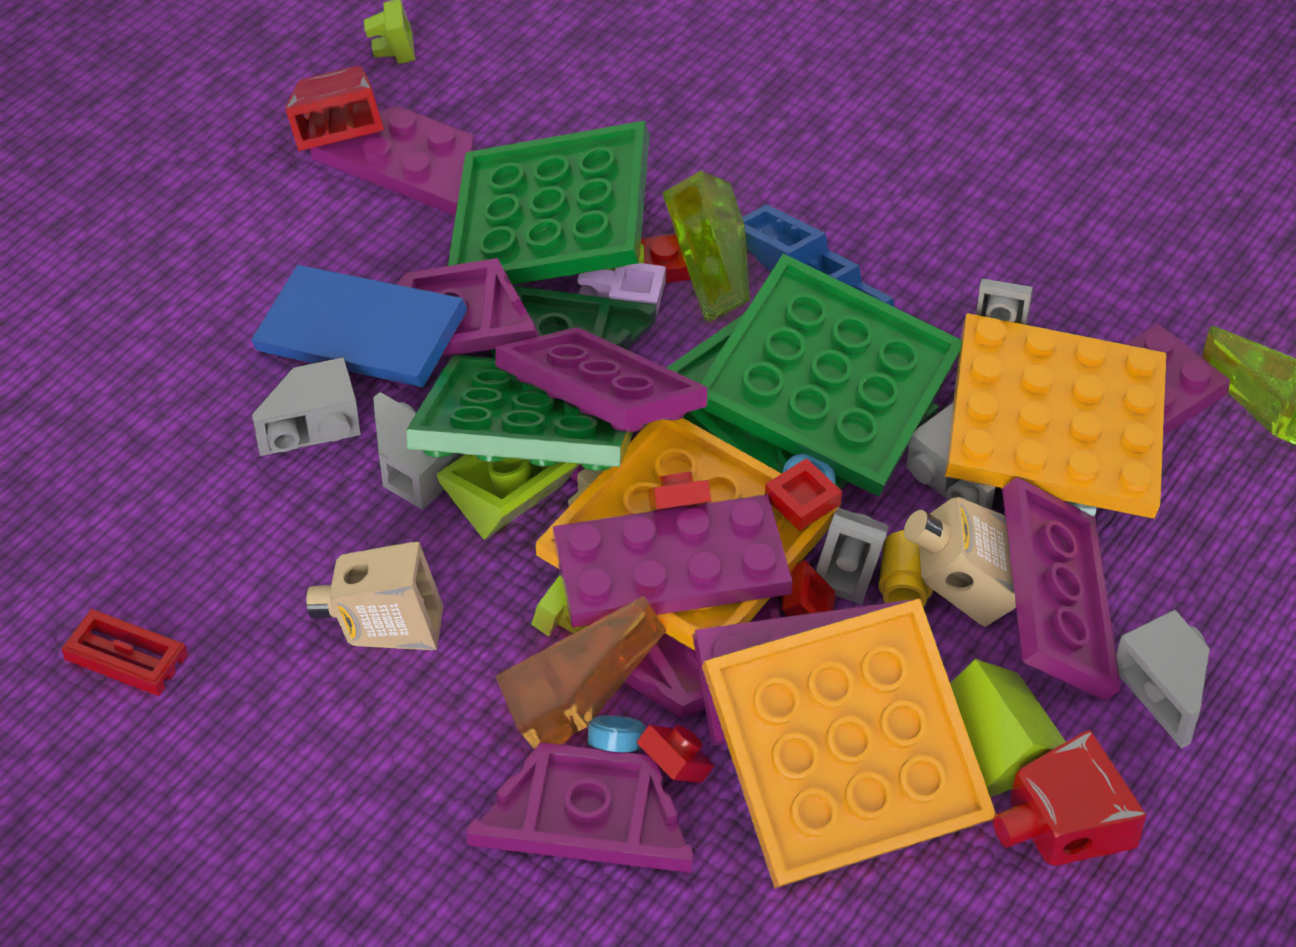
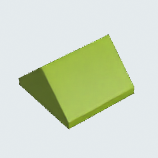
[436,454,580,541]
[950,659,1066,798]

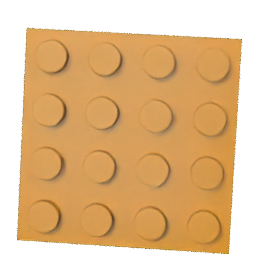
[945,313,1166,519]
[536,418,839,651]
[702,598,996,888]

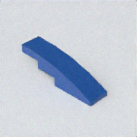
[730,204,895,307]

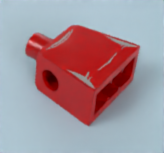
[285,66,384,151]
[993,730,1147,866]

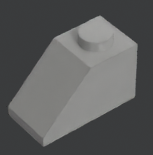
[816,508,889,605]
[1116,610,1210,749]

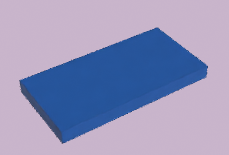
[251,265,468,388]

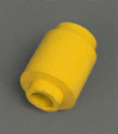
[879,530,933,606]

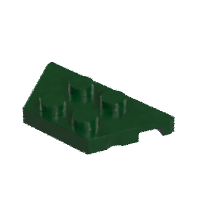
[488,286,657,358]

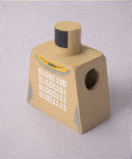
[904,497,1016,627]
[306,542,444,650]

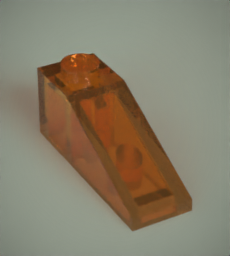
[496,596,667,749]

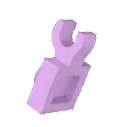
[578,263,666,314]

